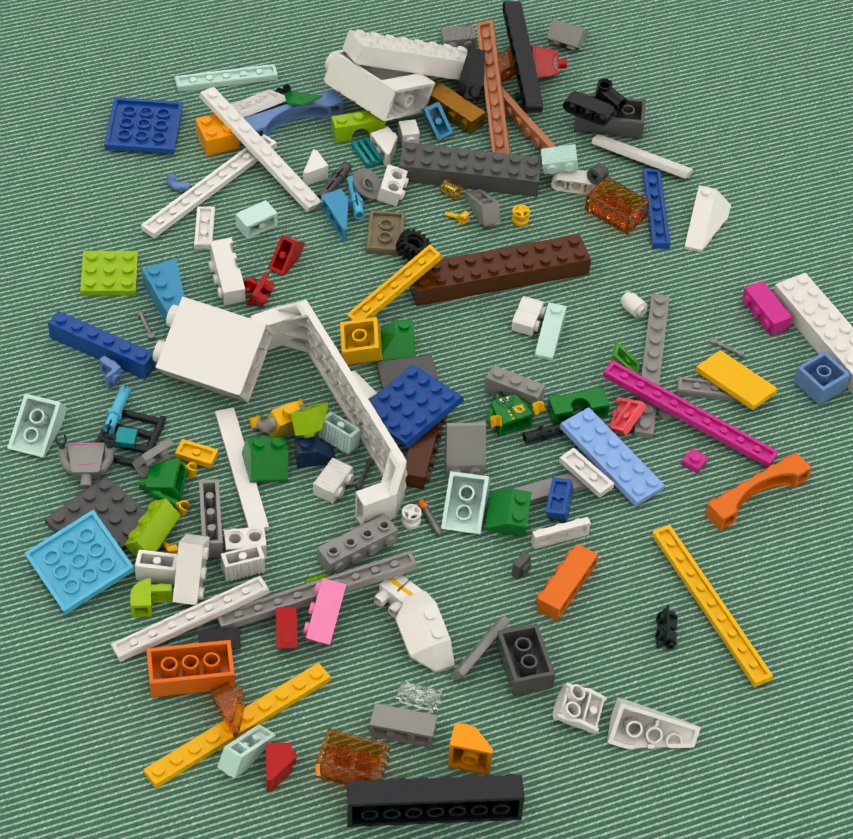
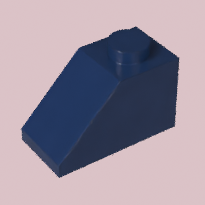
[295,437,336,468]

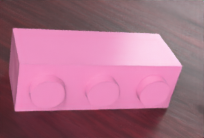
[302,578,346,646]

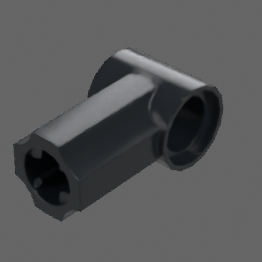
[595,78,627,111]

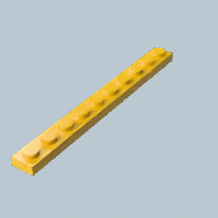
[652,525,773,687]
[143,662,331,789]

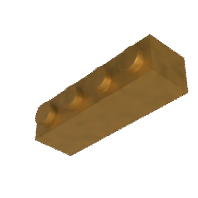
[427,79,485,134]

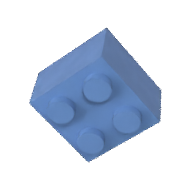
[794,351,851,405]

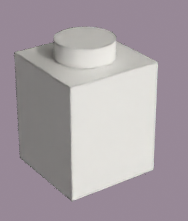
[398,119,420,147]

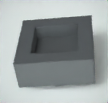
[512,551,531,579]

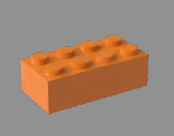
[146,640,235,698]

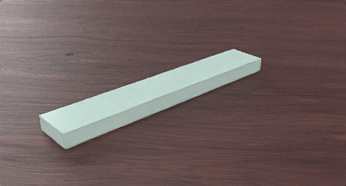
[175,64,278,92]

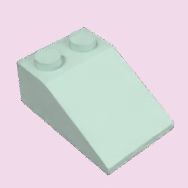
[7,394,67,458]
[441,471,491,535]

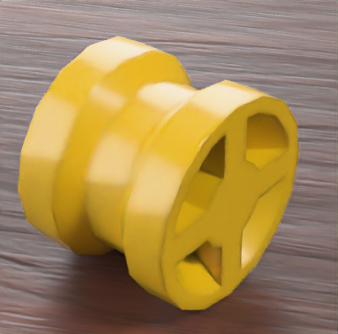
[511,204,530,227]

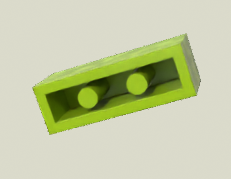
[124,499,181,558]

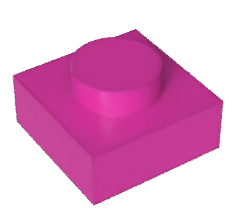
[681,448,709,474]

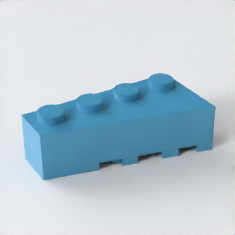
[142,258,184,330]

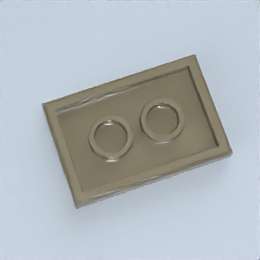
[366,210,405,255]

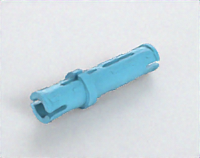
[346,175,365,220]
[102,385,131,433]

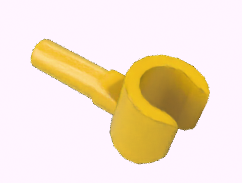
[445,211,470,225]
[162,540,178,554]

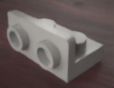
[132,437,174,478]

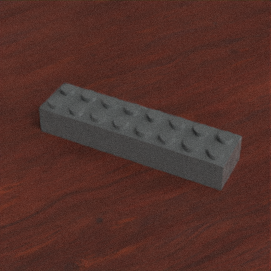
[399,142,542,197]

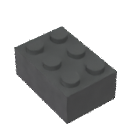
[496,624,555,696]

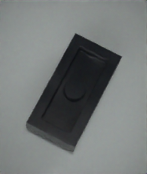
[198,628,241,650]

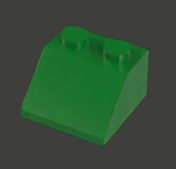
[242,437,288,483]
[484,488,532,537]

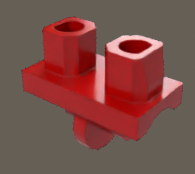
[243,272,275,307]

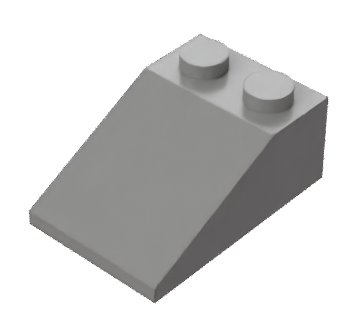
[444,422,486,479]

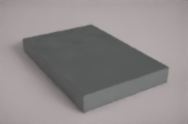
[376,355,439,390]

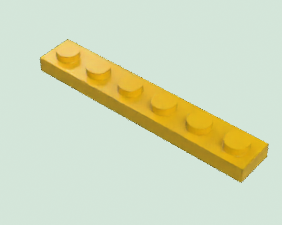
[347,245,443,321]

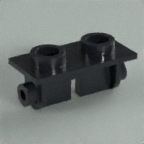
[655,605,678,649]

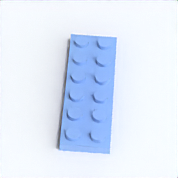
[559,408,665,507]

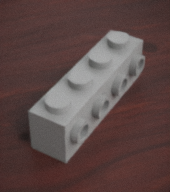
[317,514,398,576]

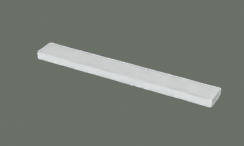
[215,408,269,531]
[111,576,270,662]

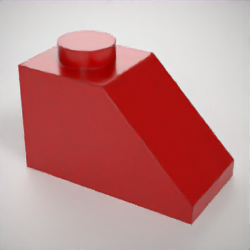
[268,235,305,275]
[276,607,297,649]
[266,742,296,792]

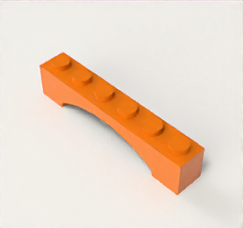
[705,452,812,531]

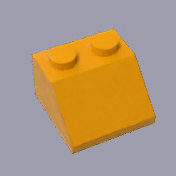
[448,723,493,775]

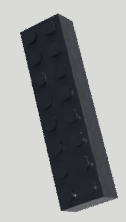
[346,774,525,827]

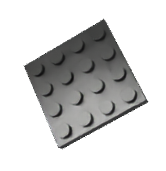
[45,476,147,551]

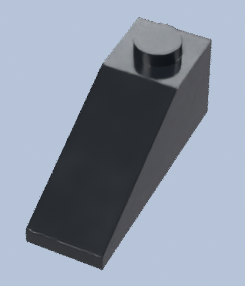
[456,46,485,102]

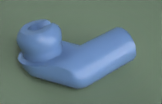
[166,173,190,191]

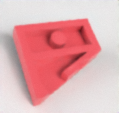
[610,397,647,435]

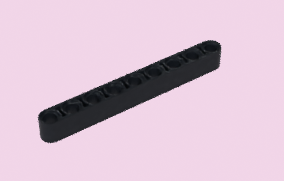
[502,1,543,113]

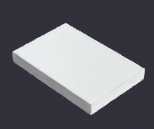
[231,90,286,118]

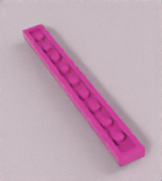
[602,360,779,468]

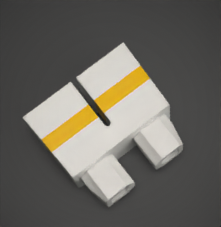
[374,575,423,619]

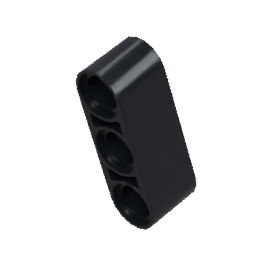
[563,91,615,126]

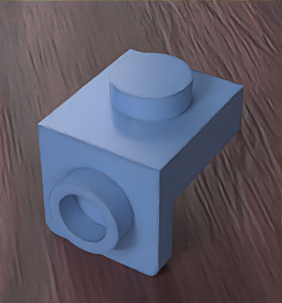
[99,355,122,389]

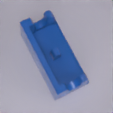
[545,477,574,524]

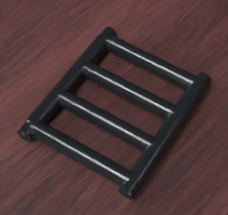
[95,409,167,467]

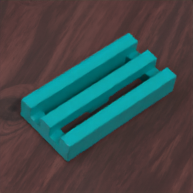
[352,137,382,168]

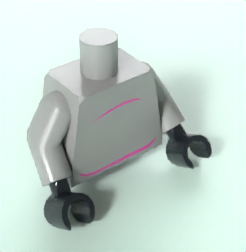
[55,433,117,489]

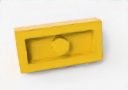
[175,439,219,469]

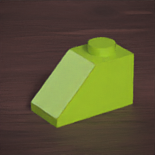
[290,402,328,438]

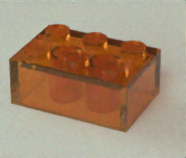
[584,176,650,235]
[315,728,390,785]

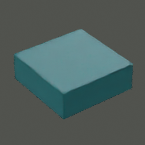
[114,427,138,448]

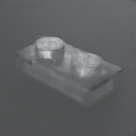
[396,680,443,713]

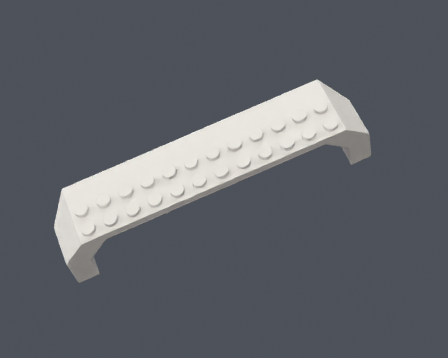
[250,300,407,525]

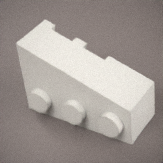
[208,237,245,305]
[172,534,210,605]

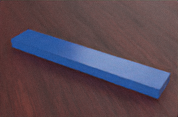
[642,169,671,249]

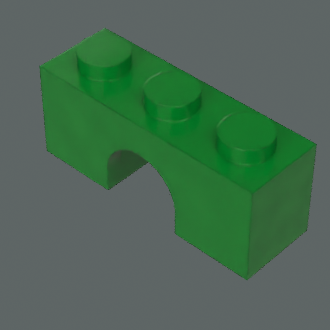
[547,388,610,425]

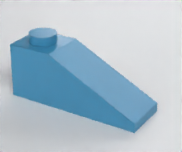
[321,189,350,242]

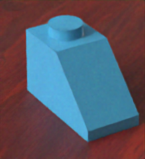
[421,102,453,140]

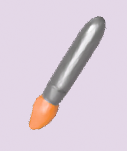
[418,498,442,536]

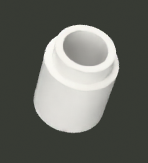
[620,292,647,318]

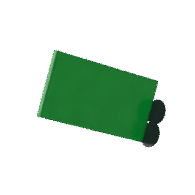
[275,84,322,106]

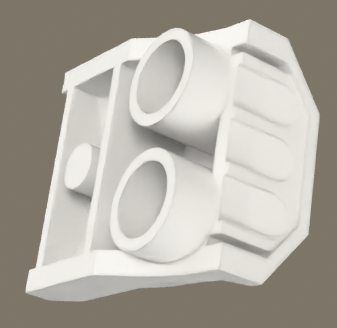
[552,682,607,734]

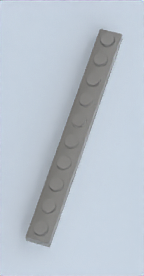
[634,293,670,439]
[217,550,418,629]

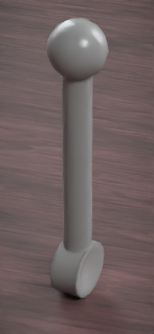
[137,310,155,340]
[709,337,744,357]

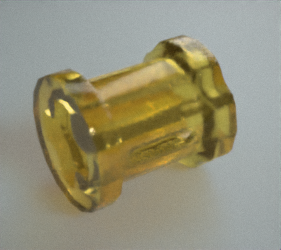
[440,178,463,200]

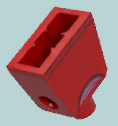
[531,46,567,79]

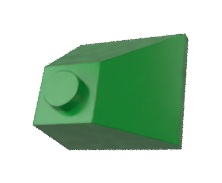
[378,319,415,362]

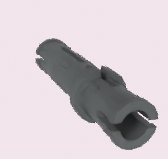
[317,161,352,200]

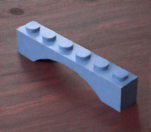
[244,89,343,136]

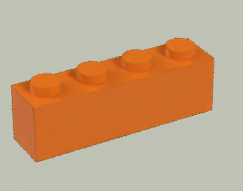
[535,544,598,621]

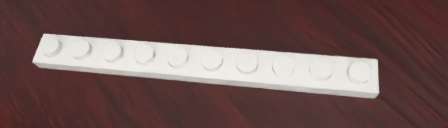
[199,87,321,212]
[141,134,277,238]

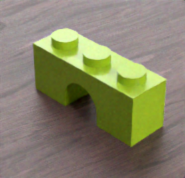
[331,111,386,143]

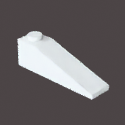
[684,185,731,252]
[607,697,701,749]

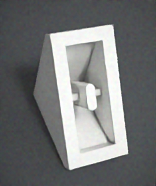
[303,149,328,185]

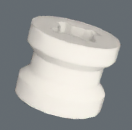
[401,504,421,529]

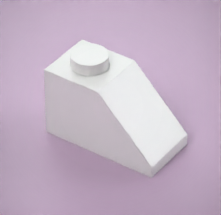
[370,127,398,167]

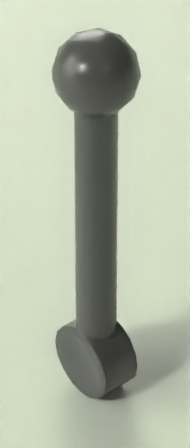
[355,458,374,490]

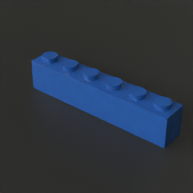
[48,311,155,380]

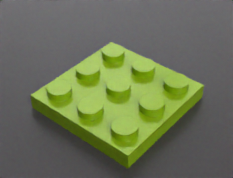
[80,251,138,296]

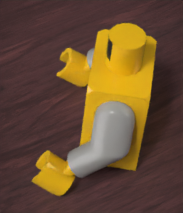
[249,398,306,437]

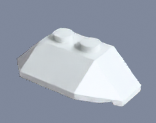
[395,591,455,672]

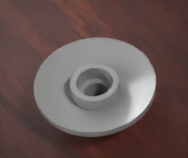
[353,168,382,200]

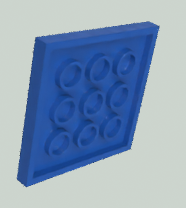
[104,97,183,154]
[369,364,464,448]

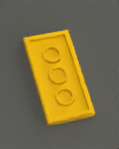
[696,350,778,410]

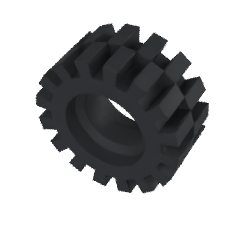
[395,229,431,262]

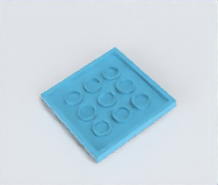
[24,510,135,615]

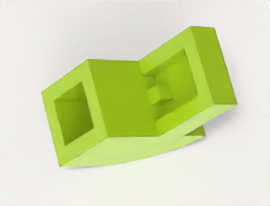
[130,578,172,618]

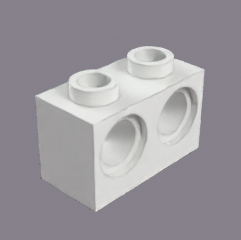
[377,164,409,207]
[224,526,267,558]

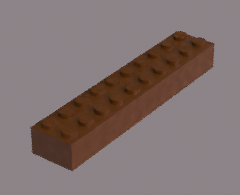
[409,234,591,306]

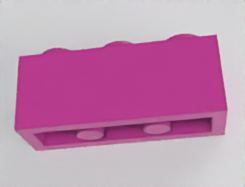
[742,281,792,336]

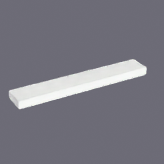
[591,134,693,179]

